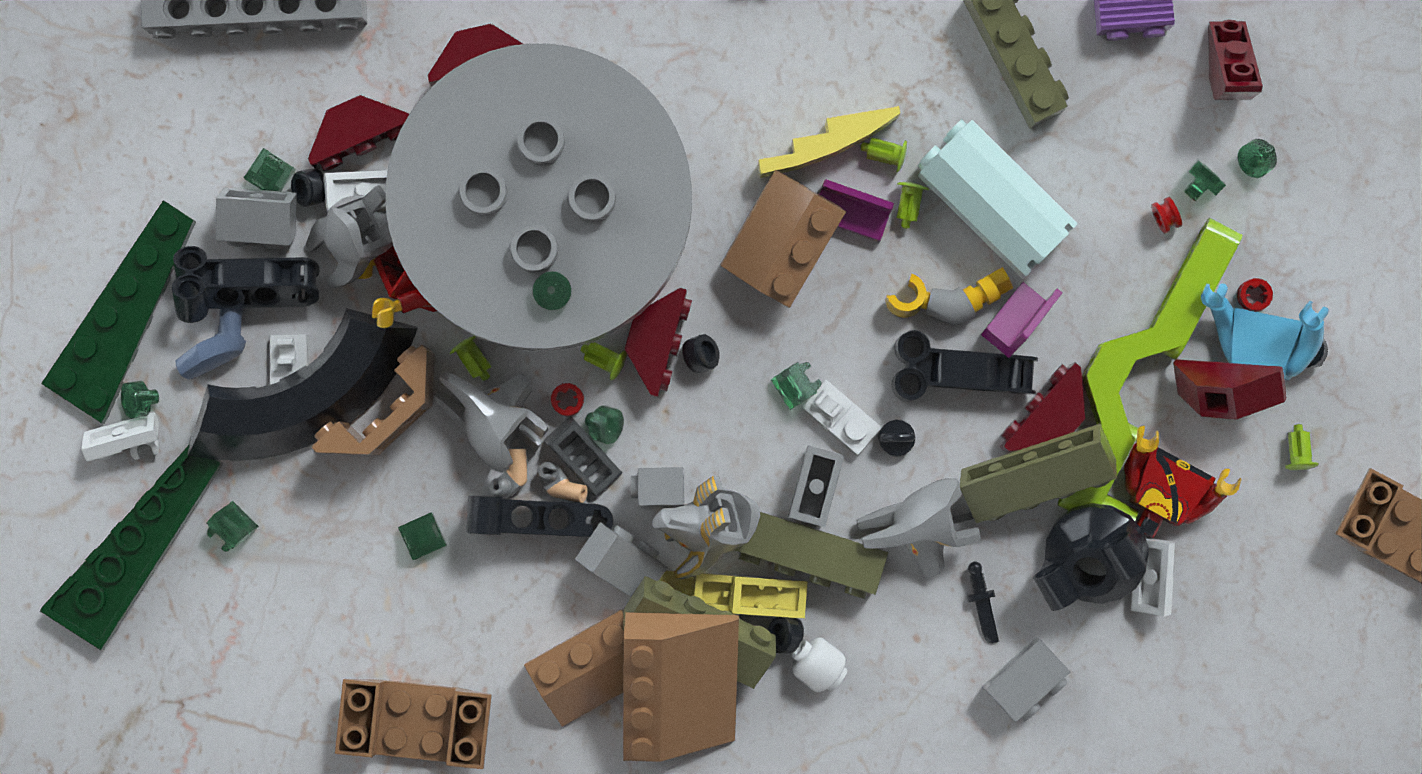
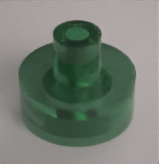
[1237,139,1277,178]
[533,271,572,311]
[121,380,159,419]
[585,405,624,444]

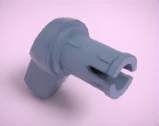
[175,308,246,380]

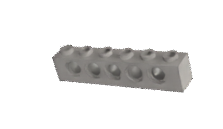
[141,0,367,39]

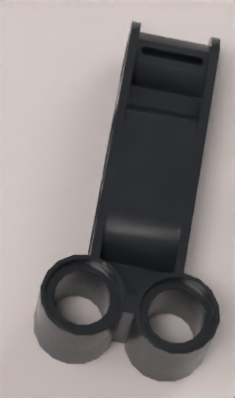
[172,246,320,323]
[891,330,1038,401]
[466,496,613,537]

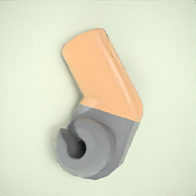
[490,449,527,499]
[537,462,588,503]

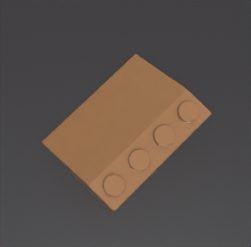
[623,612,739,762]

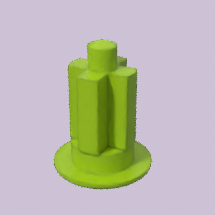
[860,138,907,172]
[896,182,929,229]
[449,335,491,381]
[580,342,627,380]
[1285,424,1319,471]

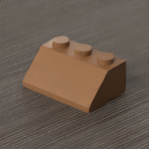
[720,169,846,308]
[524,608,624,727]

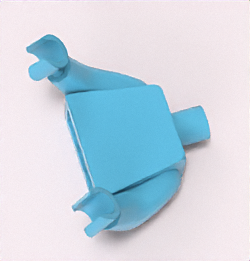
[1201,284,1329,380]

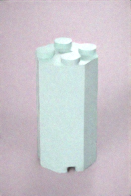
[917,119,1077,279]

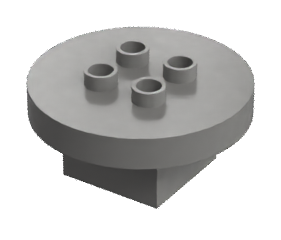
[386,43,692,351]

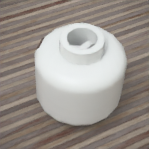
[792,637,847,692]

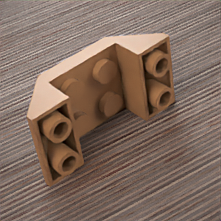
[311,345,435,455]
[1335,468,1422,584]
[335,679,492,769]

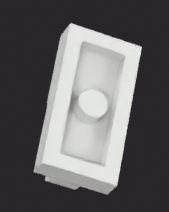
[323,170,388,211]
[270,334,309,385]
[802,380,882,455]
[81,412,159,462]
[1131,537,1175,617]

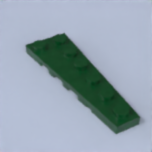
[41,200,196,424]
[40,444,224,650]

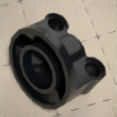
[1033,503,1149,611]

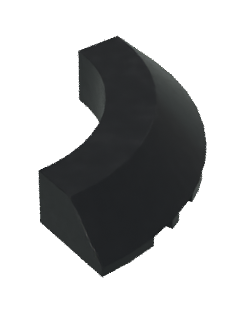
[187,308,418,461]

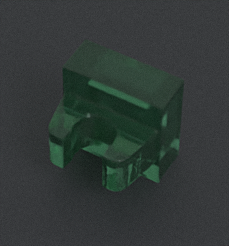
[244,148,296,192]
[1184,158,1226,201]
[771,362,822,410]
[206,501,259,552]
[398,512,448,561]

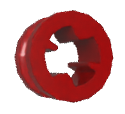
[1151,197,1182,234]
[1237,278,1273,312]
[551,383,584,416]

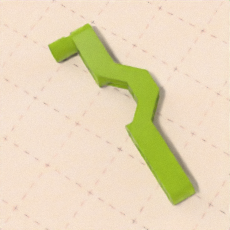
[1057,217,1242,520]

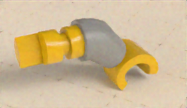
[885,267,1013,325]

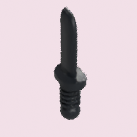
[967,561,999,643]

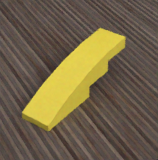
[758,106,900,178]
[660,570,807,619]

